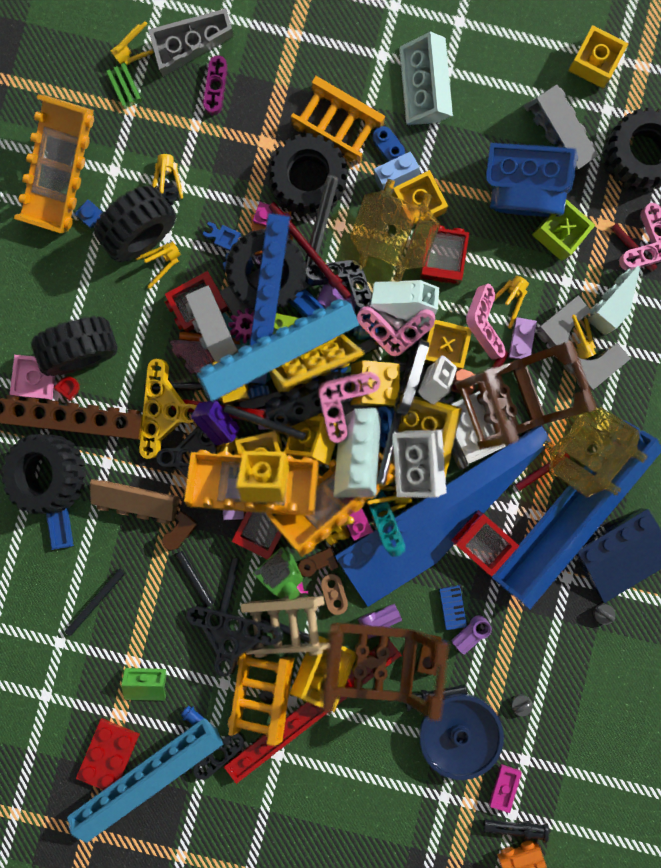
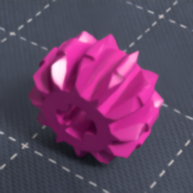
[228,308,254,344]

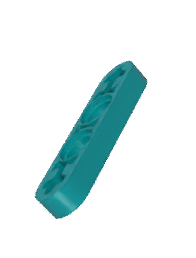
[367,490,405,557]

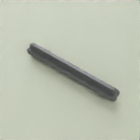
[305,175,338,275]

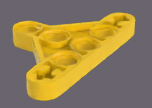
[139,359,197,459]

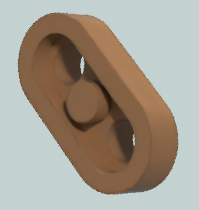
[321,573,348,615]

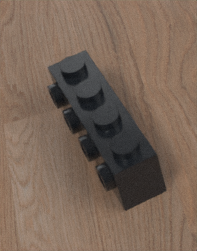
[265,370,353,432]

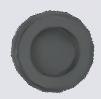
[593,604,615,625]
[511,694,533,716]

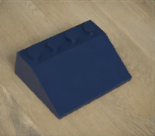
[575,508,661,603]

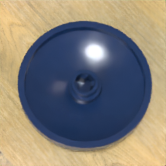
[419,694,504,780]

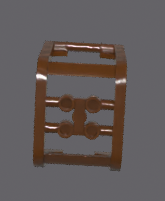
[455,340,597,450]
[321,623,448,721]

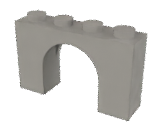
[536,296,631,391]

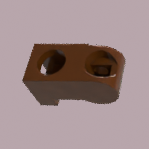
[162,511,199,550]
[298,547,339,577]
[415,634,441,676]

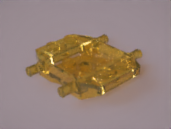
[350,178,441,282]
[543,407,648,497]

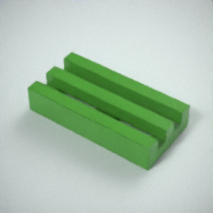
[107,63,142,109]

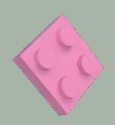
[10,355,55,400]

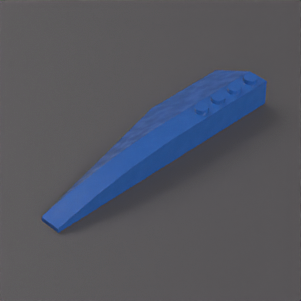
[335,425,551,607]

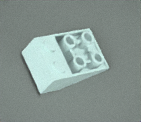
[587,266,640,335]
[370,280,439,327]

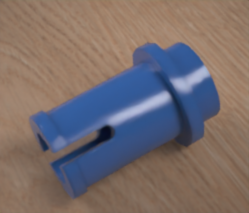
[181,705,208,726]

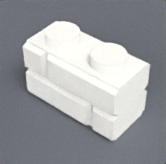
[418,356,457,404]

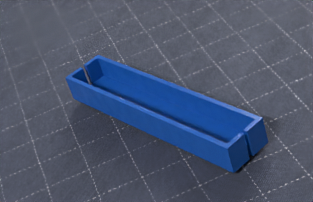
[492,420,661,609]

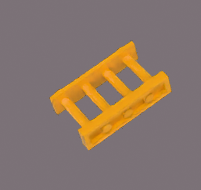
[291,76,385,164]
[228,653,294,746]

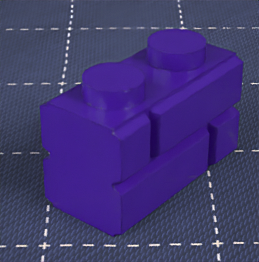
[191,399,240,446]

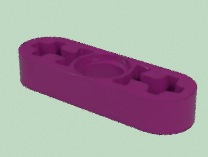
[203,56,228,116]

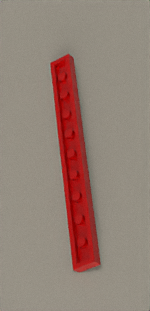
[224,638,401,784]

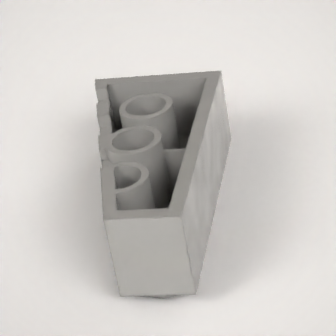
[148,8,234,77]
[524,85,598,170]

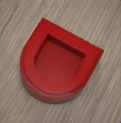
[54,376,80,401]

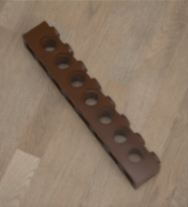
[0,395,143,440]

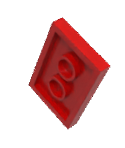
[76,718,140,790]

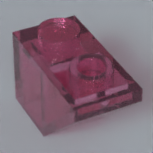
[170,340,215,374]

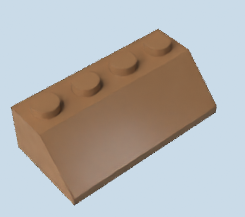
[90,479,180,524]

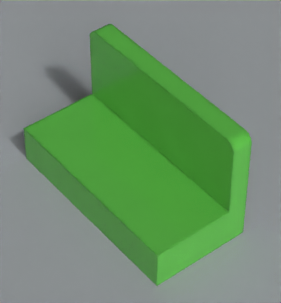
[121,668,167,701]

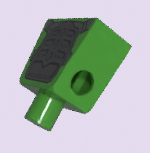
[253,547,303,600]

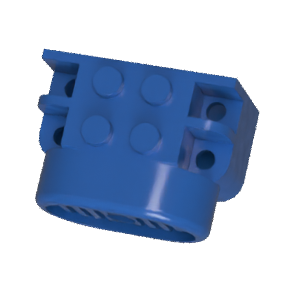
[486,143,578,217]

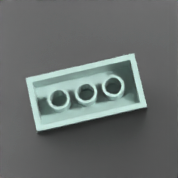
[400,32,453,125]
[333,408,381,498]

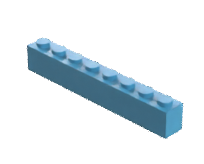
[196,299,359,401]
[67,718,223,843]

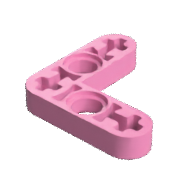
[619,203,661,270]
[466,284,505,360]
[357,306,436,356]
[319,372,380,443]

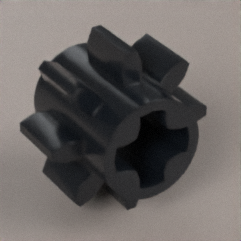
[155,180,179,206]

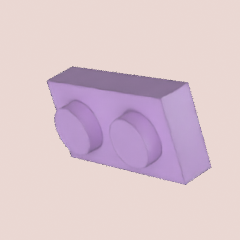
[508,317,537,360]

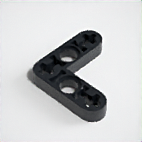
[305,260,372,313]

